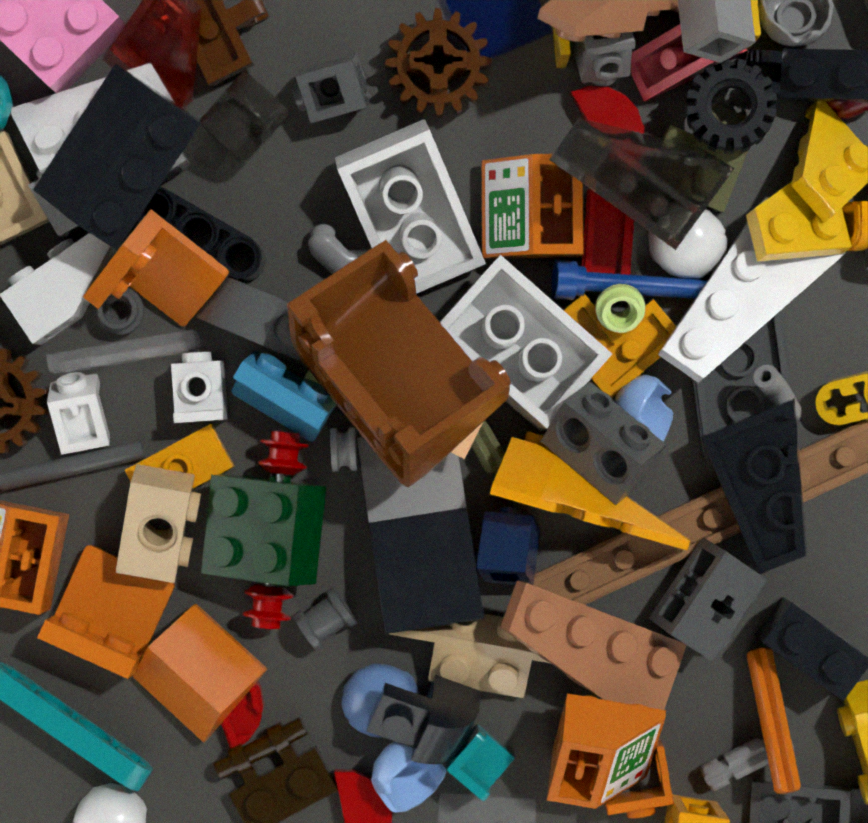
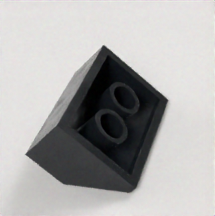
[33,63,201,251]

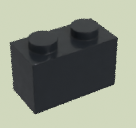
[754,597,868,701]

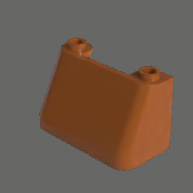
[287,240,511,488]

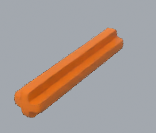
[747,648,801,794]

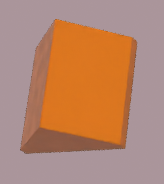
[133,604,268,742]

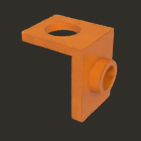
[604,739,674,818]

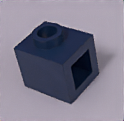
[476,507,541,585]

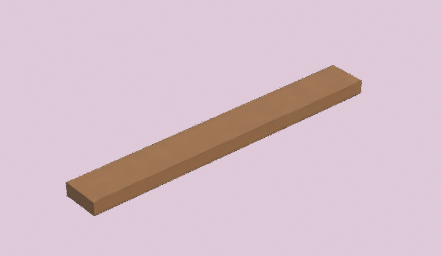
[533,419,868,605]

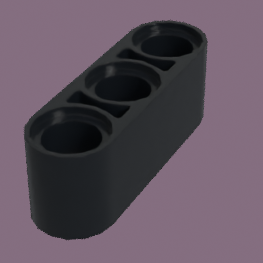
[137,187,266,282]

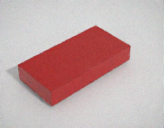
[581,189,636,275]

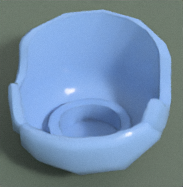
[614,375,673,441]
[372,742,446,813]

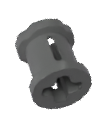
[293,587,358,651]

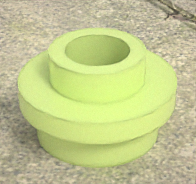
[595,284,645,333]

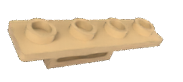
[389,614,552,698]

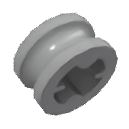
[330,427,358,472]

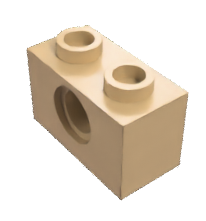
[115,464,201,583]

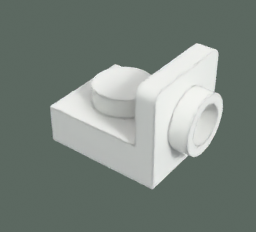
[47,372,110,455]

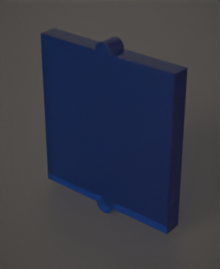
[445,0,553,59]

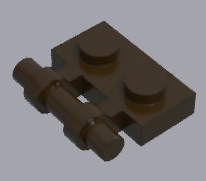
[213,717,338,823]

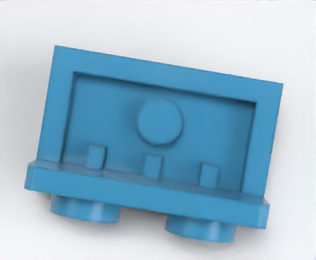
[231,350,337,442]

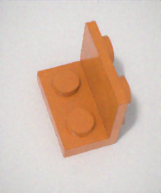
[83,210,229,327]
[37,545,175,679]

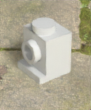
[171,352,228,423]

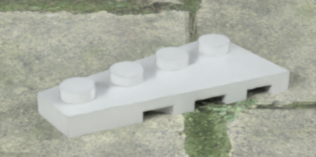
[658,197,846,383]

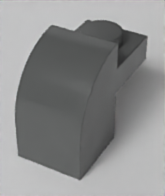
[196,277,300,361]

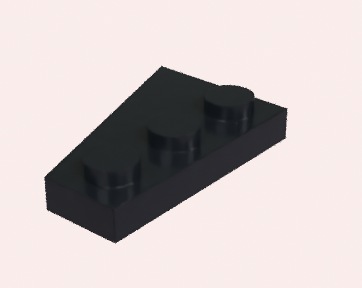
[701,398,808,574]

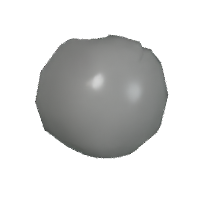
[758,0,834,47]

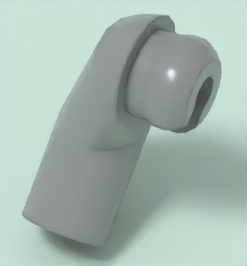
[308,224,370,274]
[753,365,802,420]

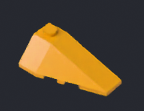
[490,431,691,550]

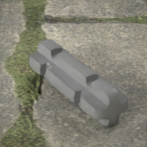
[700,737,794,791]

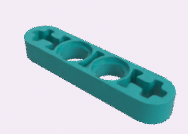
[0,662,153,791]

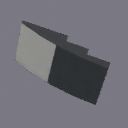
[357,437,484,634]

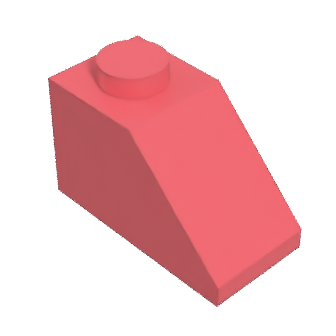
[630,24,747,101]

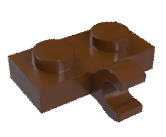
[168,0,270,87]

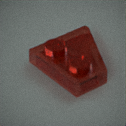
[110,0,202,109]

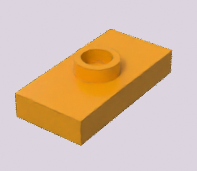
[125,424,235,489]

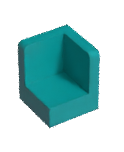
[446,724,515,802]

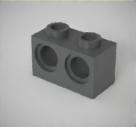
[540,382,666,505]

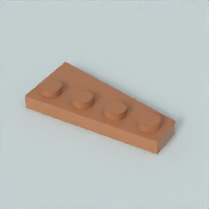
[500,580,687,710]

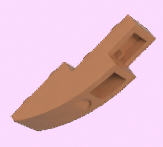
[538,0,679,42]

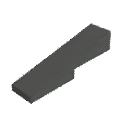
[749,780,868,823]

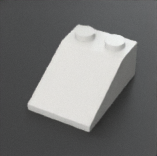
[335,119,486,293]

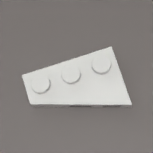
[10,63,175,175]

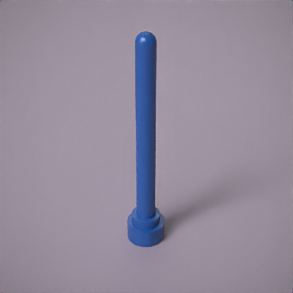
[551,260,708,300]

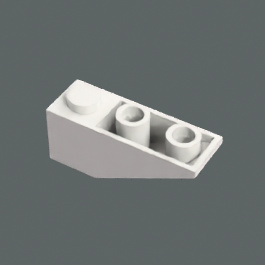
[0,233,117,345]

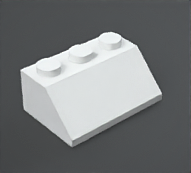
[440,255,612,432]

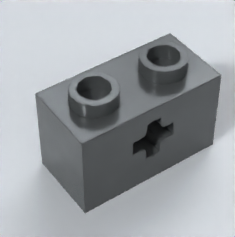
[648,537,767,662]

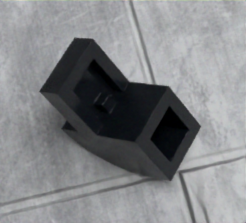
[366,675,481,764]

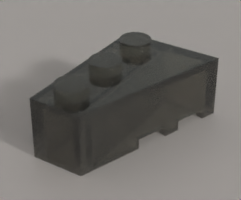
[549,118,735,250]

